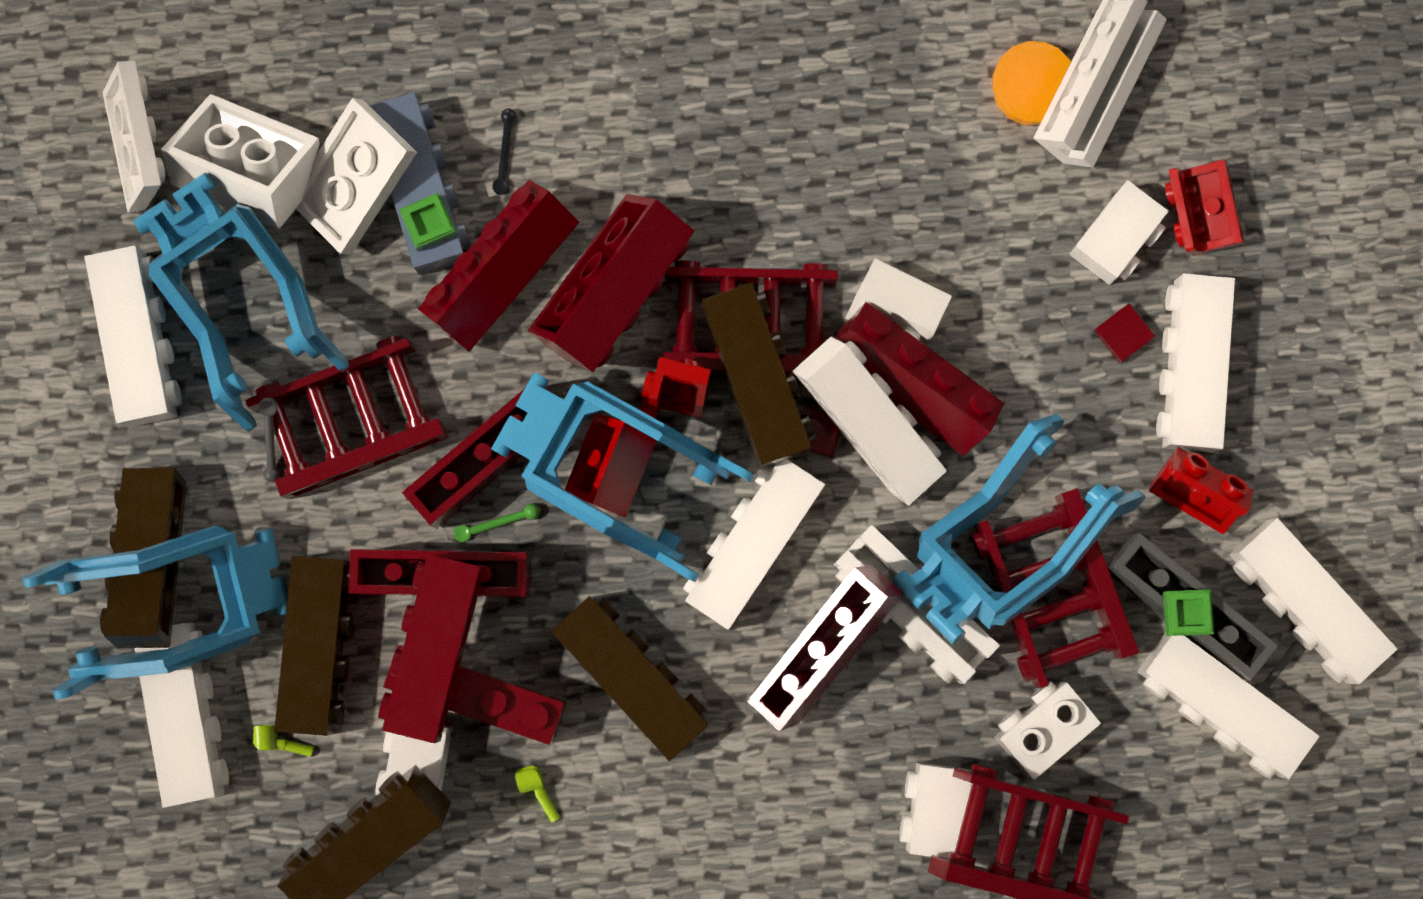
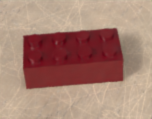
[528,194,695,372]

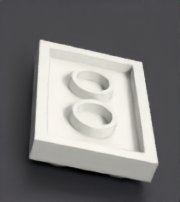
[102,61,165,213]
[296,98,417,254]

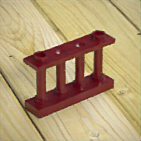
[663,260,838,377]
[245,336,449,499]
[971,488,1139,688]
[928,764,1130,899]

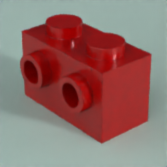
[565,413,656,518]

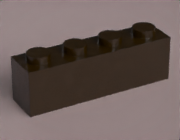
[702,282,816,469]
[100,467,186,649]
[274,556,355,736]
[551,596,709,762]
[277,765,452,899]

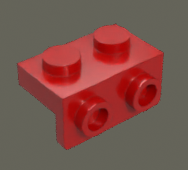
[1165,159,1245,256]
[640,357,711,420]
[1149,446,1254,535]

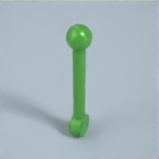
[454,503,541,542]

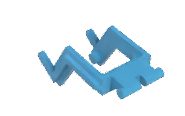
[133,172,349,432]
[491,372,756,583]
[892,414,1146,645]
[22,526,288,699]

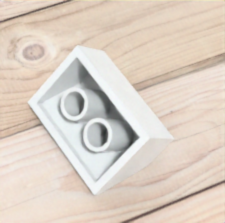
[161,94,320,230]

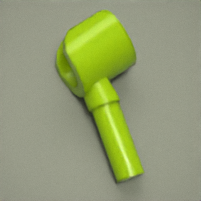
[253,725,314,757]
[515,765,560,823]

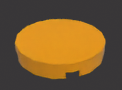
[992,41,1071,126]

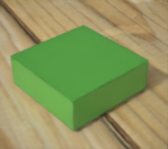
[399,192,457,251]
[1163,589,1214,636]

